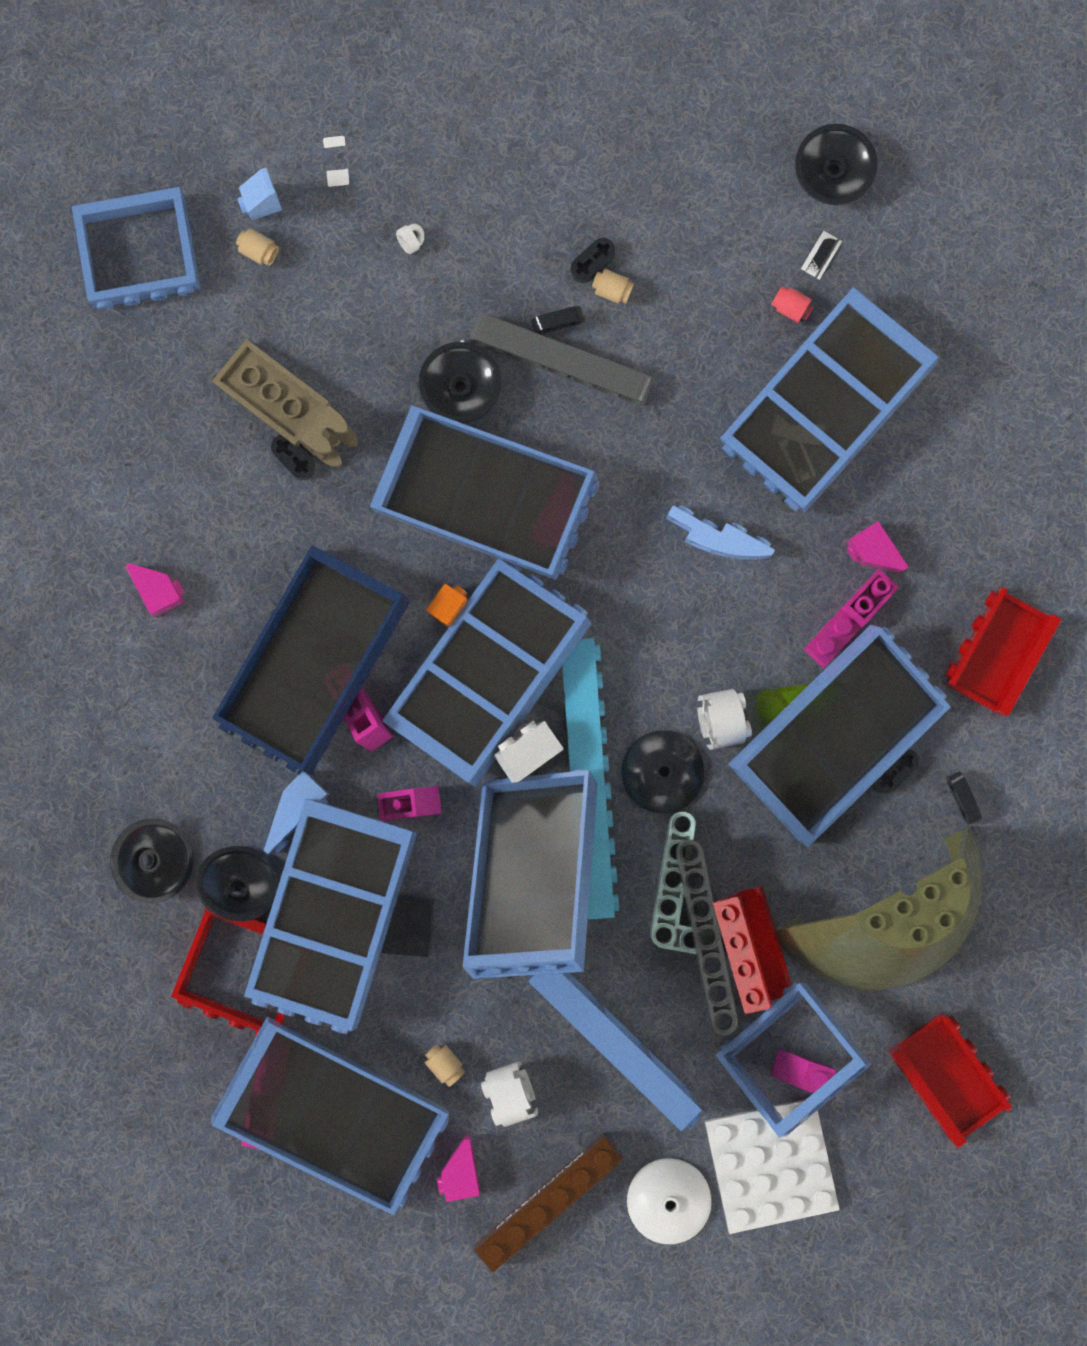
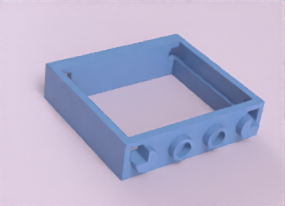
[72,187,201,310]
[716,982,872,1138]

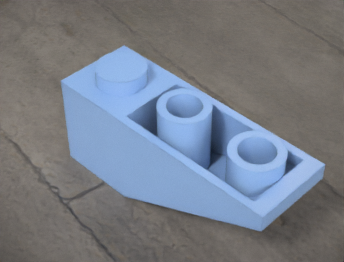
[264,771,330,854]

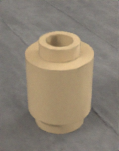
[236,228,279,266]
[592,269,634,304]
[425,1044,465,1087]

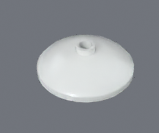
[627,1158,711,1244]

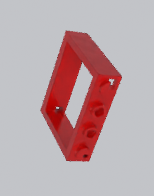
[171,908,315,1038]

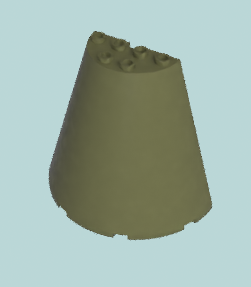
[776,826,983,990]

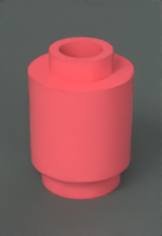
[771,286,814,324]

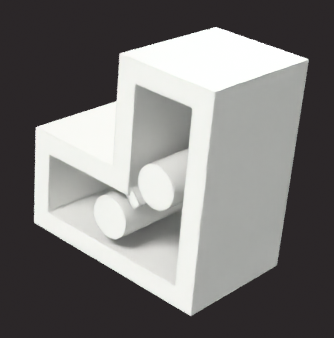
[493,721,563,783]

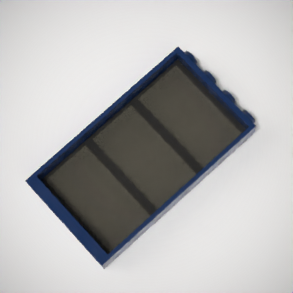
[212,545,411,775]

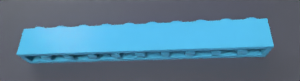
[561,638,619,919]

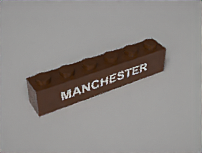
[474,1132,623,1273]

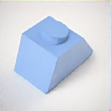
[237,168,282,221]

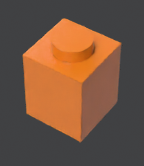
[426,584,469,628]

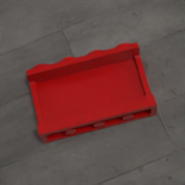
[944,587,1062,717]
[713,885,792,1014]
[887,1012,1012,1148]

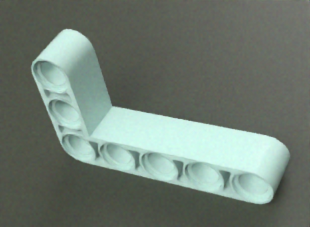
[650,812,728,958]

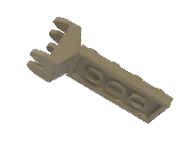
[212,339,359,467]

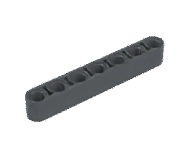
[468,314,654,406]
[676,840,738,1035]

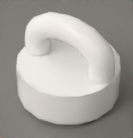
[396,224,424,254]

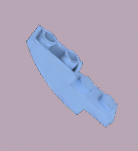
[666,505,775,560]

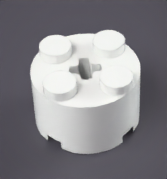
[697,689,752,750]
[481,1061,538,1127]

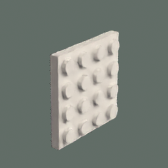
[705,1098,839,1234]

